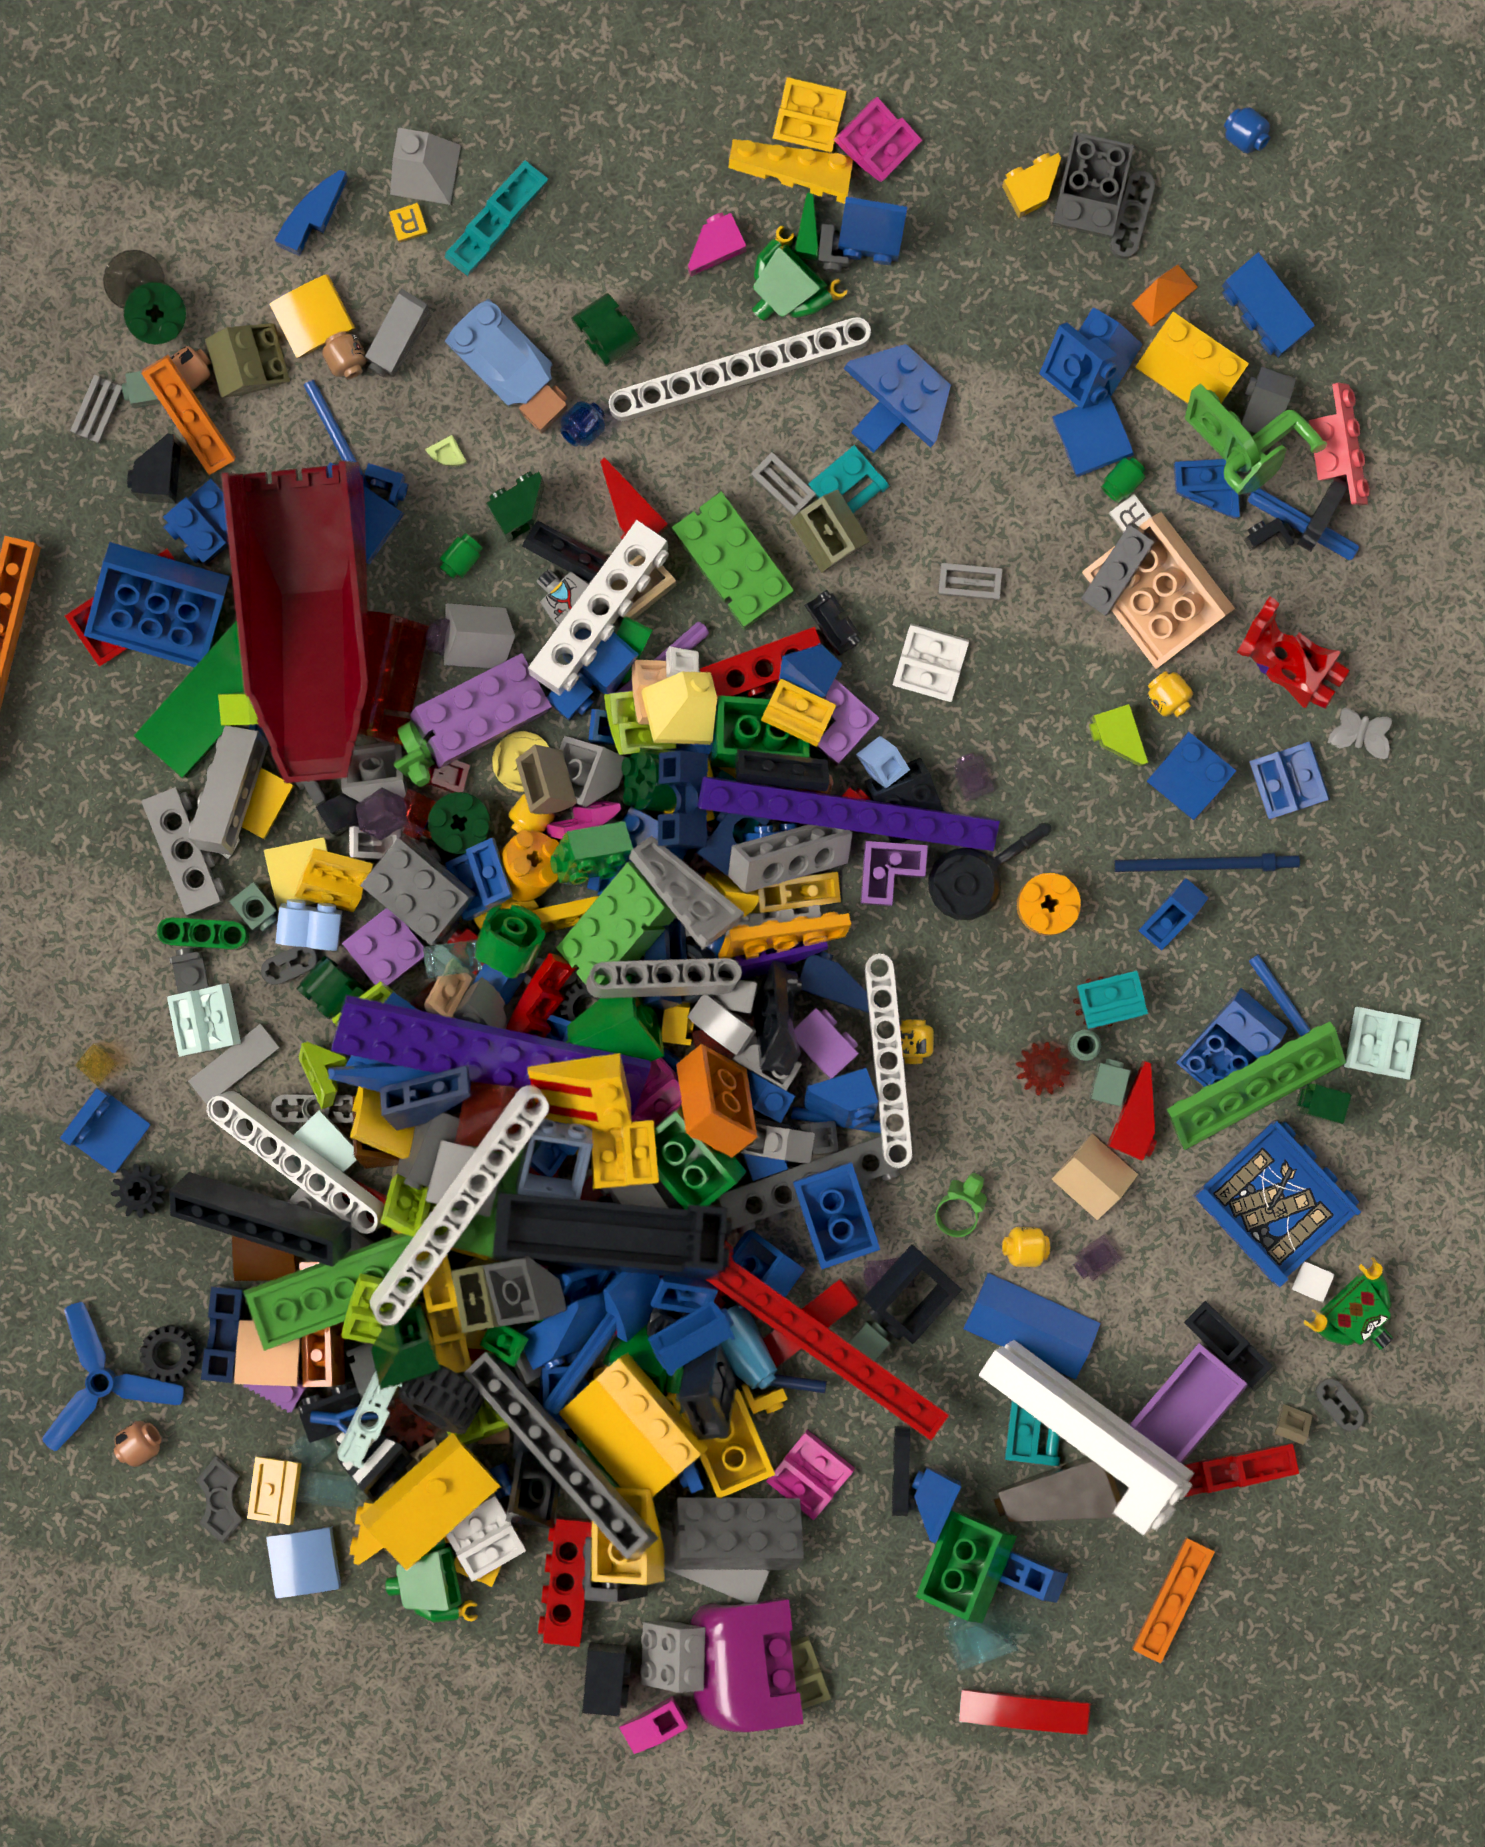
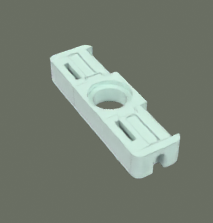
[337,1371,402,1468]

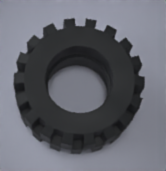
[398,1364,485,1434]

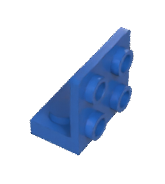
[60,1088,151,1173]

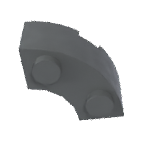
[1240,367,1296,455]
[453,977,509,1029]

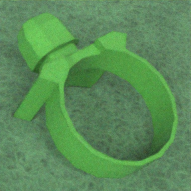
[394,721,435,787]
[935,1173,987,1237]

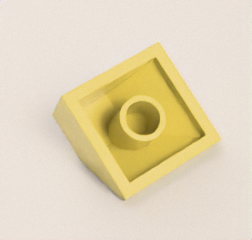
[642,671,717,745]

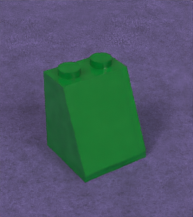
[565,976,664,1062]

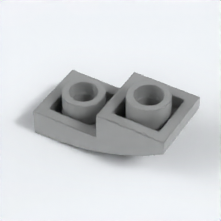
[687,995,756,1056]

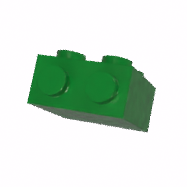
[550,821,633,885]

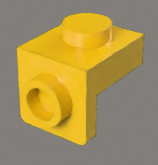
[740,1382,788,1414]

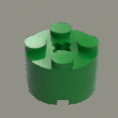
[475,905,545,978]

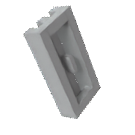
[70,375,122,444]
[751,452,816,516]
[938,563,1002,600]

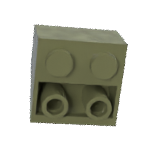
[205,323,290,398]
[790,489,870,573]
[451,1261,503,1333]

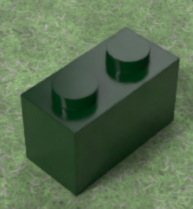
[1296,1084,1352,1124]

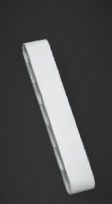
[865,954,912,1168]
[207,1091,385,1234]

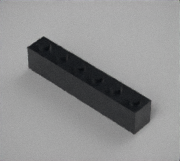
[169,1172,351,1267]

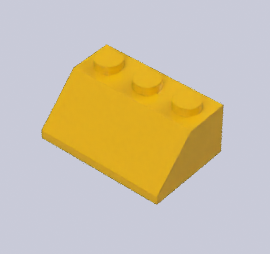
[1135,312,1249,404]

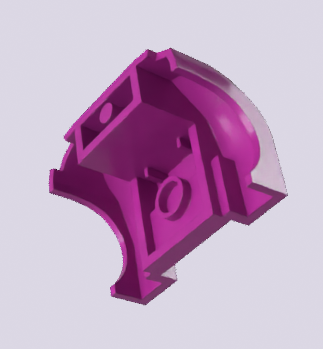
[690,1597,804,1732]

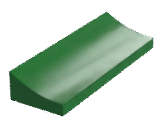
[133,620,244,779]

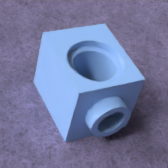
[856,736,910,788]

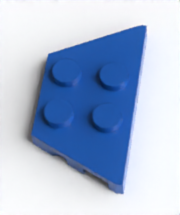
[844,344,951,448]

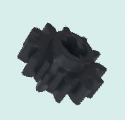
[111,1164,167,1218]

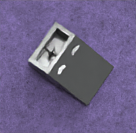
[1051,132,1134,239]

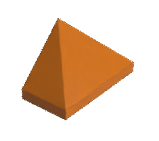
[1132,264,1198,327]

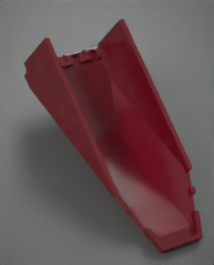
[221,461,369,783]

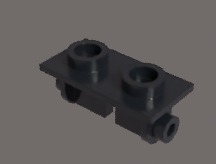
[804,590,862,656]

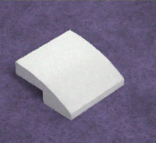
[893,623,969,702]
[446,1493,526,1582]

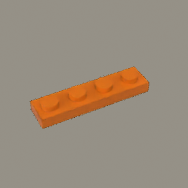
[141,355,236,475]
[1132,1537,1215,1664]

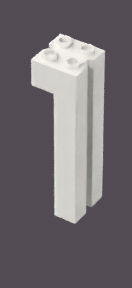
[979,1340,1194,1535]

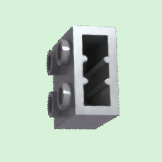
[640,1620,705,1693]

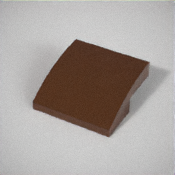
[232,1235,296,1281]

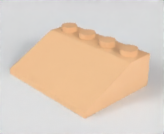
[1082,512,1235,669]

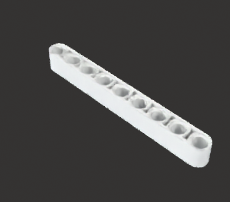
[609,317,871,421]
[370,1086,549,1325]

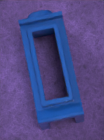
[648,1301,735,1377]

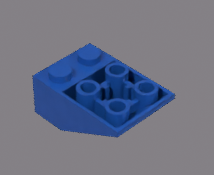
[1176,988,1288,1087]

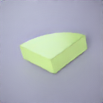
[425,435,467,466]

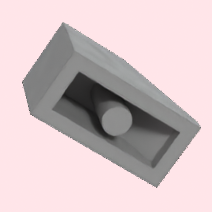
[712,976,757,1014]

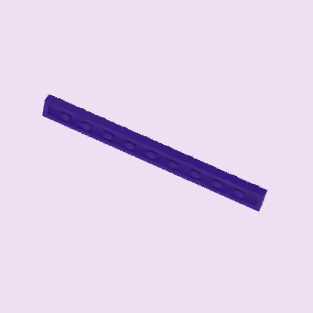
[698,776,1000,851]

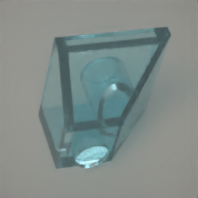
[944,1617,1018,1671]

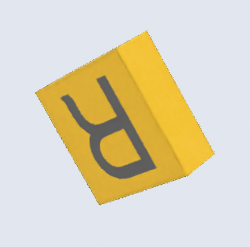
[389,203,428,243]

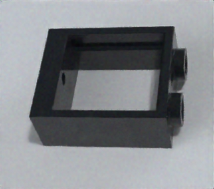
[862,1244,962,1345]
[679,1344,738,1440]

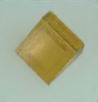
[75,1043,119,1086]

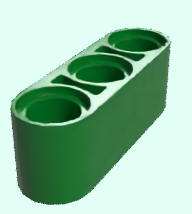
[157,917,249,950]

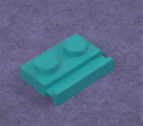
[1076,971,1148,1029]

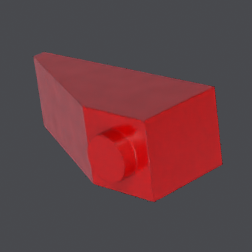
[600,457,668,540]
[1106,1061,1157,1161]

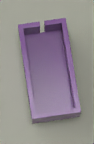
[410,653,551,769]
[1130,1343,1248,1464]

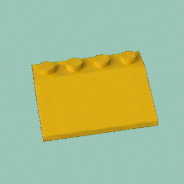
[559,1353,709,1497]

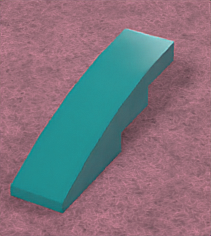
[444,160,548,276]

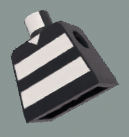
[336,1432,413,1503]

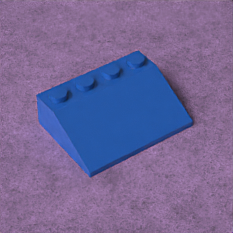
[84,542,230,667]

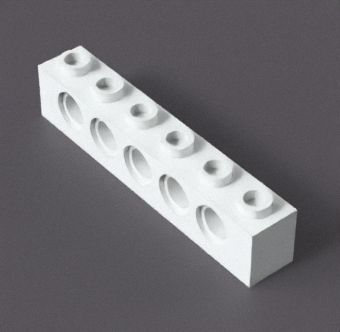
[528,520,669,696]

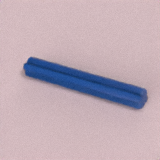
[1248,488,1359,560]
[544,1312,617,1414]

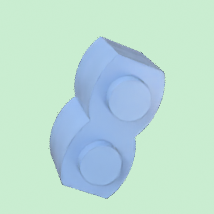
[275,899,343,951]

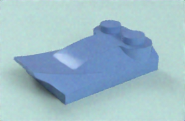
[445,299,553,407]

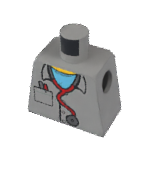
[536,569,608,628]

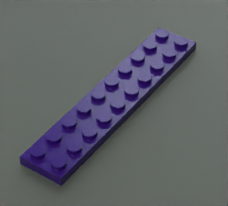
[331,995,651,1116]

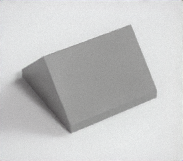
[444,604,515,669]

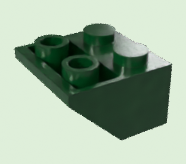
[486,471,545,543]
[371,1305,440,1390]

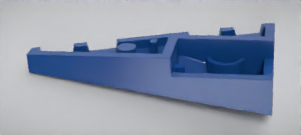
[329,1062,484,1114]

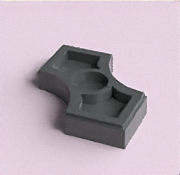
[196,1456,244,1543]

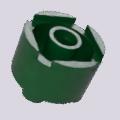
[123,281,186,345]
[571,293,641,367]
[621,748,677,812]
[428,792,492,855]
[296,955,367,1020]

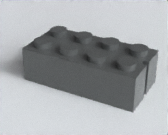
[672,1498,804,1570]

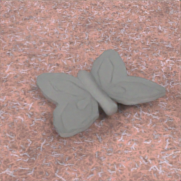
[1328,708,1392,759]

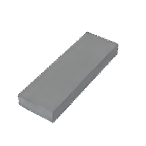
[188,1024,280,1105]

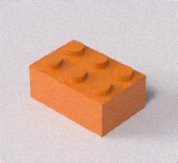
[676,1044,757,1157]

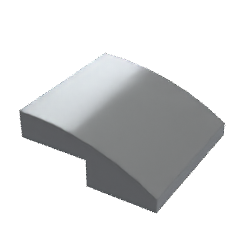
[425,1140,501,1217]

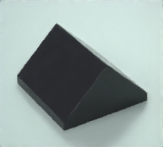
[505,1452,560,1529]

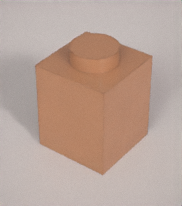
[519,384,568,434]

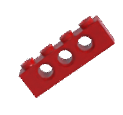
[699,626,821,698]
[538,1516,592,1647]

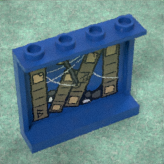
[1192,1121,1361,1288]

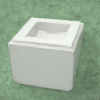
[1292,1261,1334,1302]

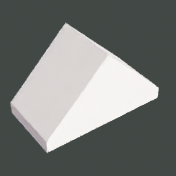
[349,826,401,860]

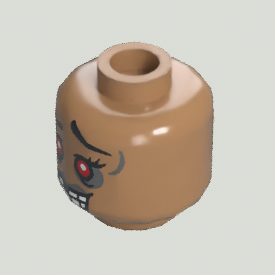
[322,331,367,379]

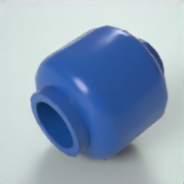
[1224,107,1270,154]

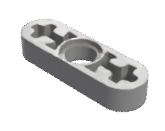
[271,1094,354,1123]

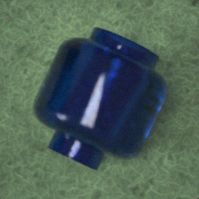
[560,401,605,447]

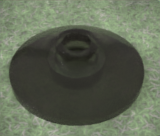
[103,250,165,309]

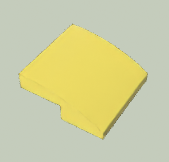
[264,837,328,911]

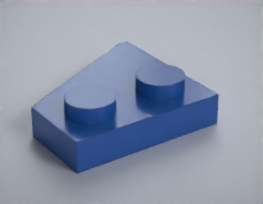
[1174,459,1240,519]

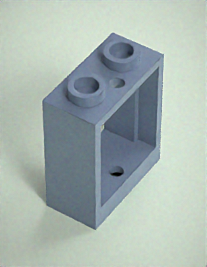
[516,1119,593,1200]

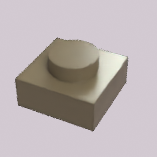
[1275,1404,1313,1445]

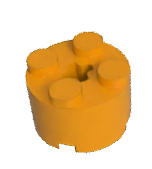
[499,830,559,902]
[1017,873,1081,936]

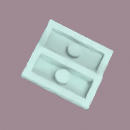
[167,983,241,1057]
[1344,1007,1421,1080]
[293,1110,357,1186]

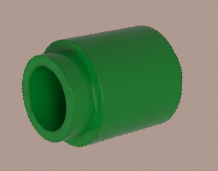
[1101,457,1146,503]
[439,533,483,579]

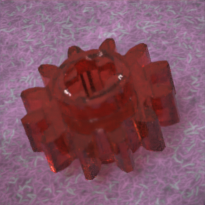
[1015,1042,1070,1096]
[384,1398,434,1450]

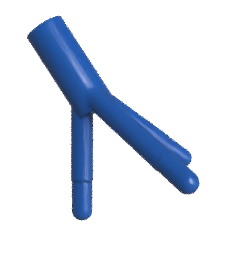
[310,1407,378,1434]

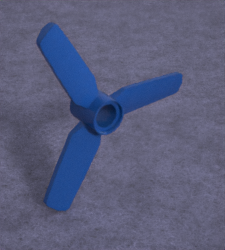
[42,1302,184,1451]

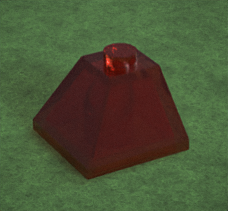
[455,1081,534,1152]

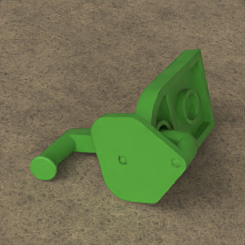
[1184,383,1327,495]

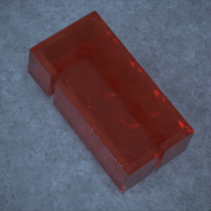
[357,611,429,746]

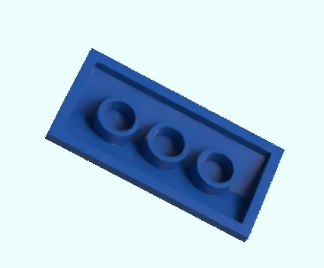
[963,1273,1101,1380]

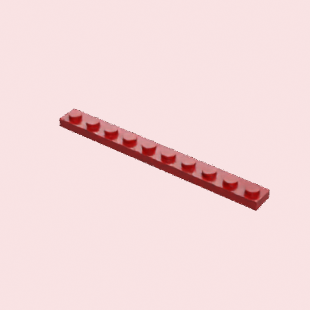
[705,1258,949,1441]

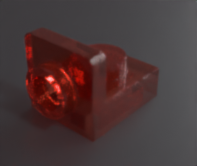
[393,789,436,841]

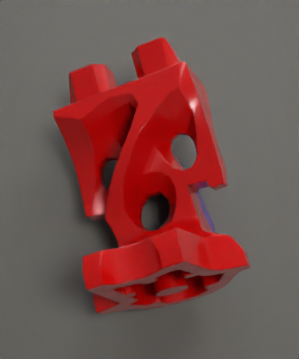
[1237,596,1350,709]

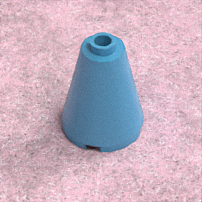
[721,1304,777,1390]

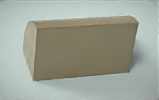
[515,744,577,814]

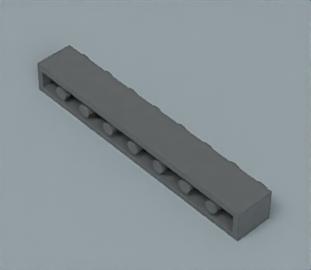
[463,1352,659,1560]

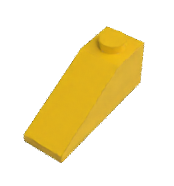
[750,872,841,913]

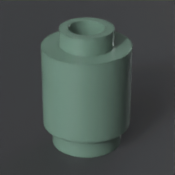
[1068,1030,1101,1061]

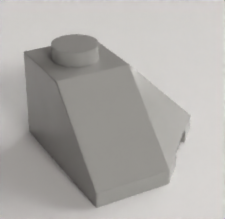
[559,736,626,807]

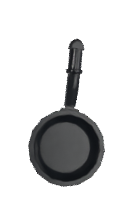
[928,823,1051,920]

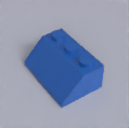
[1222,252,1315,358]

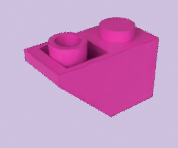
[619,1695,688,1754]

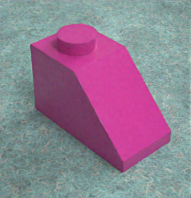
[688,213,746,276]

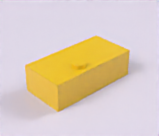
[360,1433,500,1571]

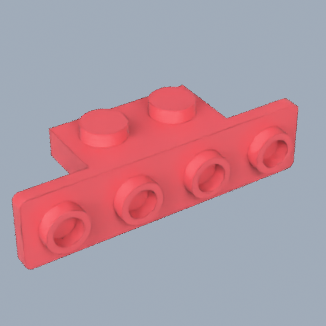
[1309,383,1370,506]

